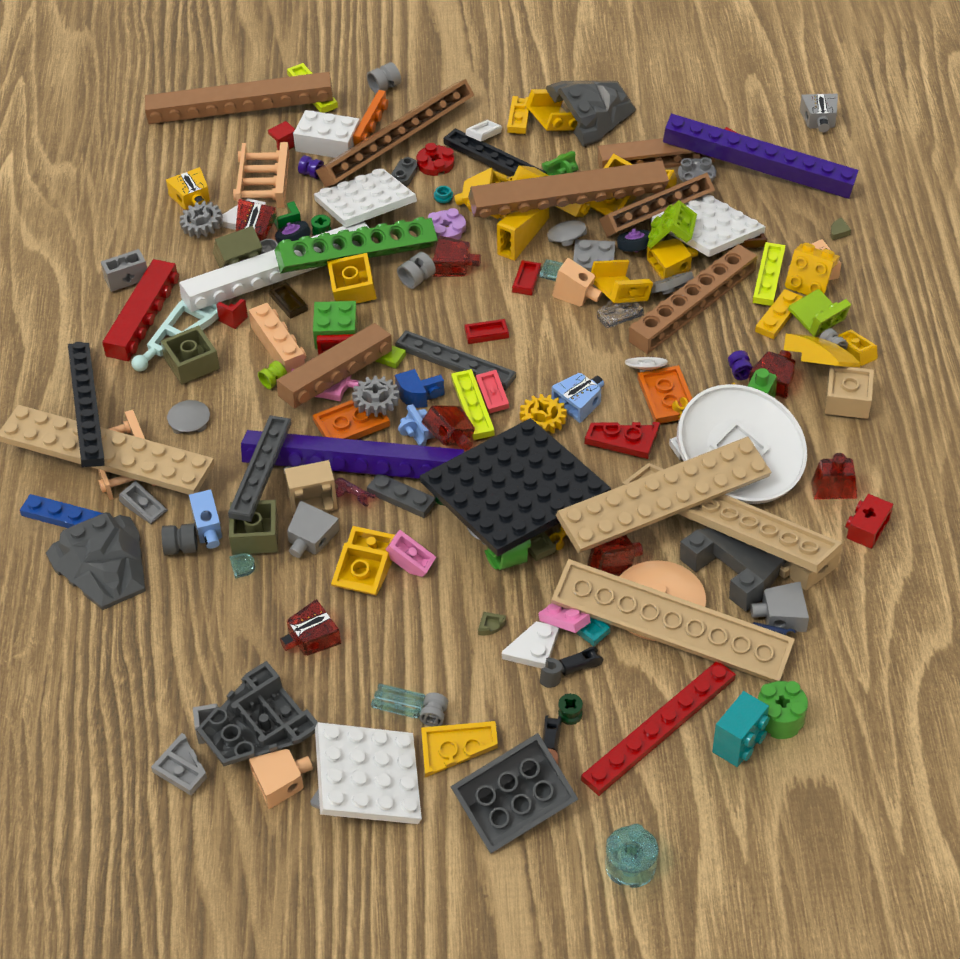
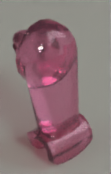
[335,477,376,507]

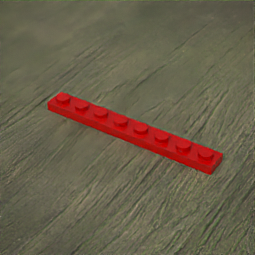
[581,662,736,796]

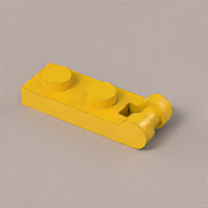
[507,96,530,134]

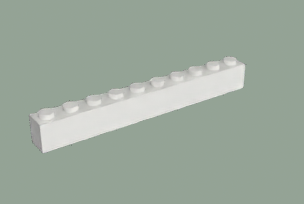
[179,221,374,312]

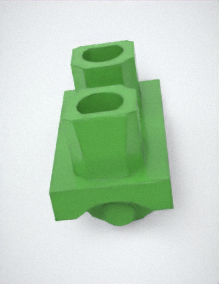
[542,151,579,176]

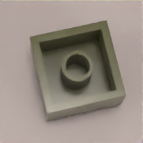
[213,226,262,268]
[160,325,220,385]
[229,500,278,555]

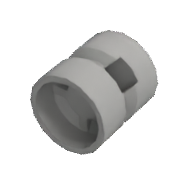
[367,62,401,94]
[397,252,436,289]

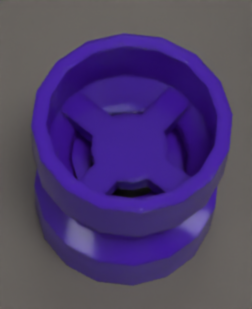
[298,155,324,179]
[728,350,754,380]

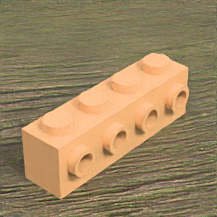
[248,303,307,373]

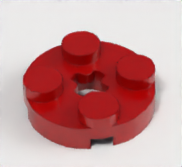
[416,143,455,176]

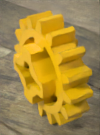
[519,394,567,434]

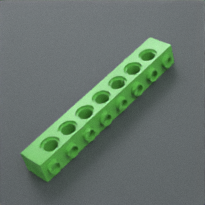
[274,217,438,273]

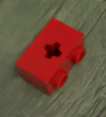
[845,493,894,549]

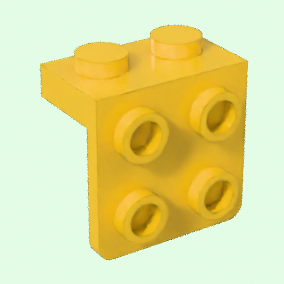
[785,243,840,295]

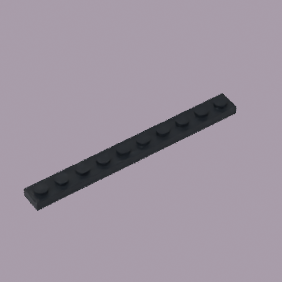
[68,342,105,468]

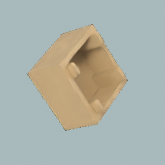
[824,365,874,419]
[285,460,338,516]

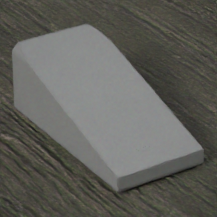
[119,481,167,524]

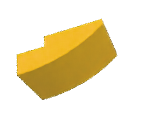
[784,333,861,368]
[331,526,395,596]

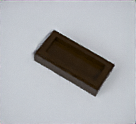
[269,282,308,319]

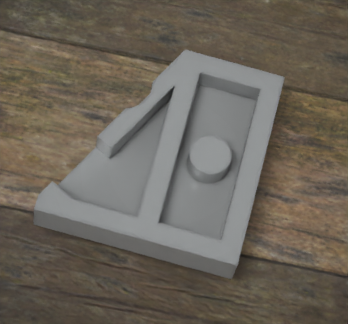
[650,271,694,294]
[151,733,207,796]

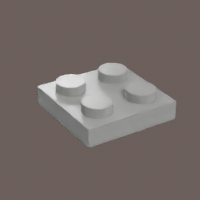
[573,239,615,272]

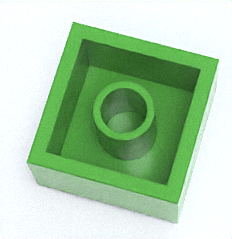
[313,301,358,349]

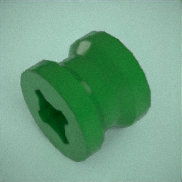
[311,215,332,236]

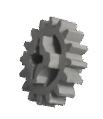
[179,201,223,238]
[352,375,400,417]

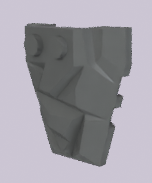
[546,81,636,147]
[46,512,146,610]
[196,661,318,766]

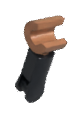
[542,715,562,766]

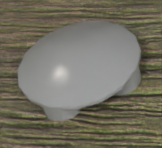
[678,157,716,182]
[547,220,587,246]
[167,400,210,434]

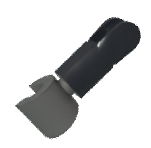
[540,646,603,688]

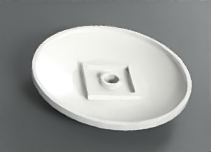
[677,384,807,504]

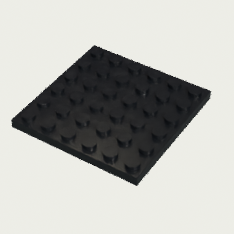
[420,418,611,557]

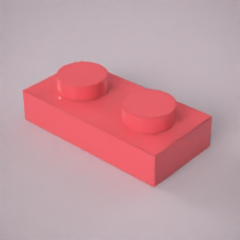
[476,370,509,414]

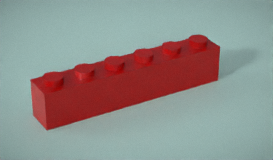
[102,259,179,362]

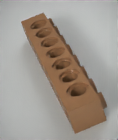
[629,244,757,354]

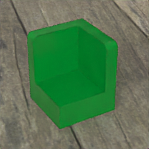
[274,201,301,230]

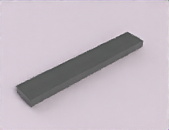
[395,330,516,391]
[228,415,291,522]

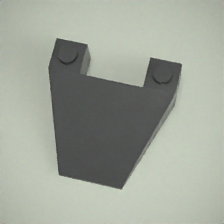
[680,528,787,612]

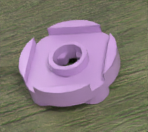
[428,208,466,243]

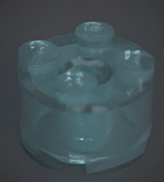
[605,824,659,888]

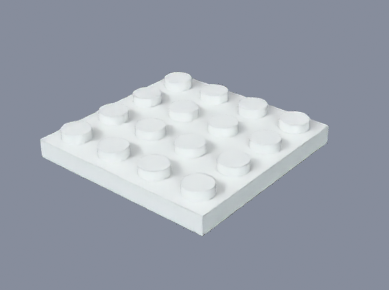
[314,169,417,228]
[651,194,766,257]
[315,722,422,824]

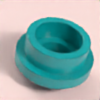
[434,186,453,203]

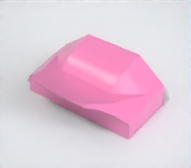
[386,530,436,577]

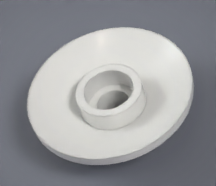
[625,357,668,372]

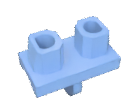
[398,404,437,446]

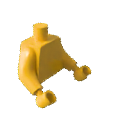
[455,168,513,219]

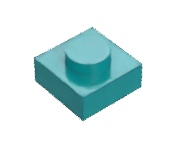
[577,617,610,646]

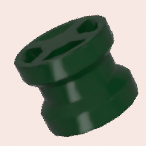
[558,693,583,725]

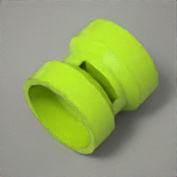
[258,360,287,390]

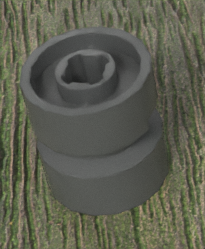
[161,523,198,555]

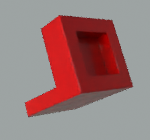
[268,121,295,150]
[216,299,248,329]

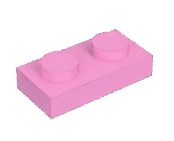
[538,604,591,633]

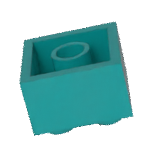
[712,691,770,767]

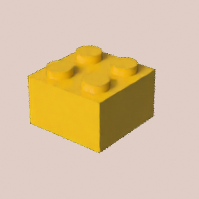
[327,253,377,304]

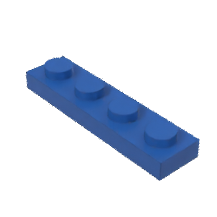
[20,494,102,528]

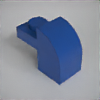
[395,369,445,408]

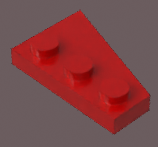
[584,422,660,459]

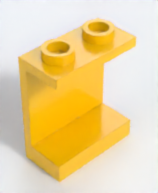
[526,89,578,131]
[591,260,653,303]

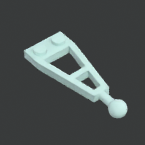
[131,300,219,372]

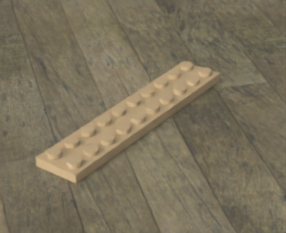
[0,405,215,494]
[555,436,772,554]
[622,463,842,573]
[551,559,795,682]

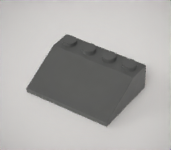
[450,733,578,854]

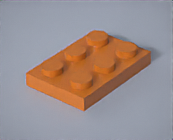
[637,365,692,424]
[313,400,390,440]

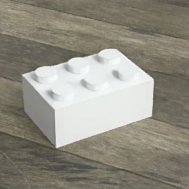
[293,110,360,158]

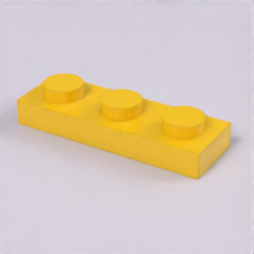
[755,289,803,340]

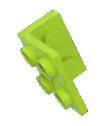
[647,200,697,249]
[788,289,852,337]

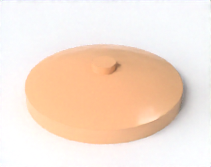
[619,560,706,641]

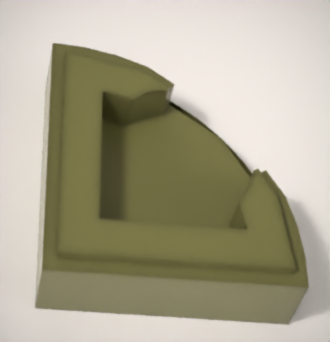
[830,218,851,240]
[478,612,507,636]

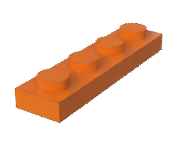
[353,90,388,146]

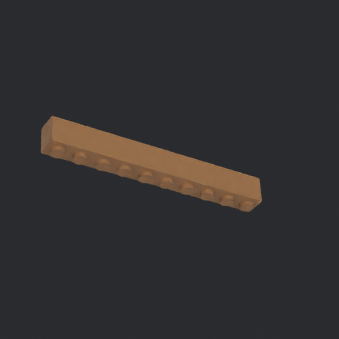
[145,71,333,124]
[315,79,474,187]
[468,160,669,218]

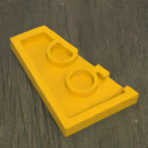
[421,721,498,778]

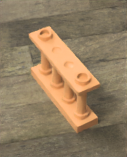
[233,142,290,208]
[98,410,156,500]

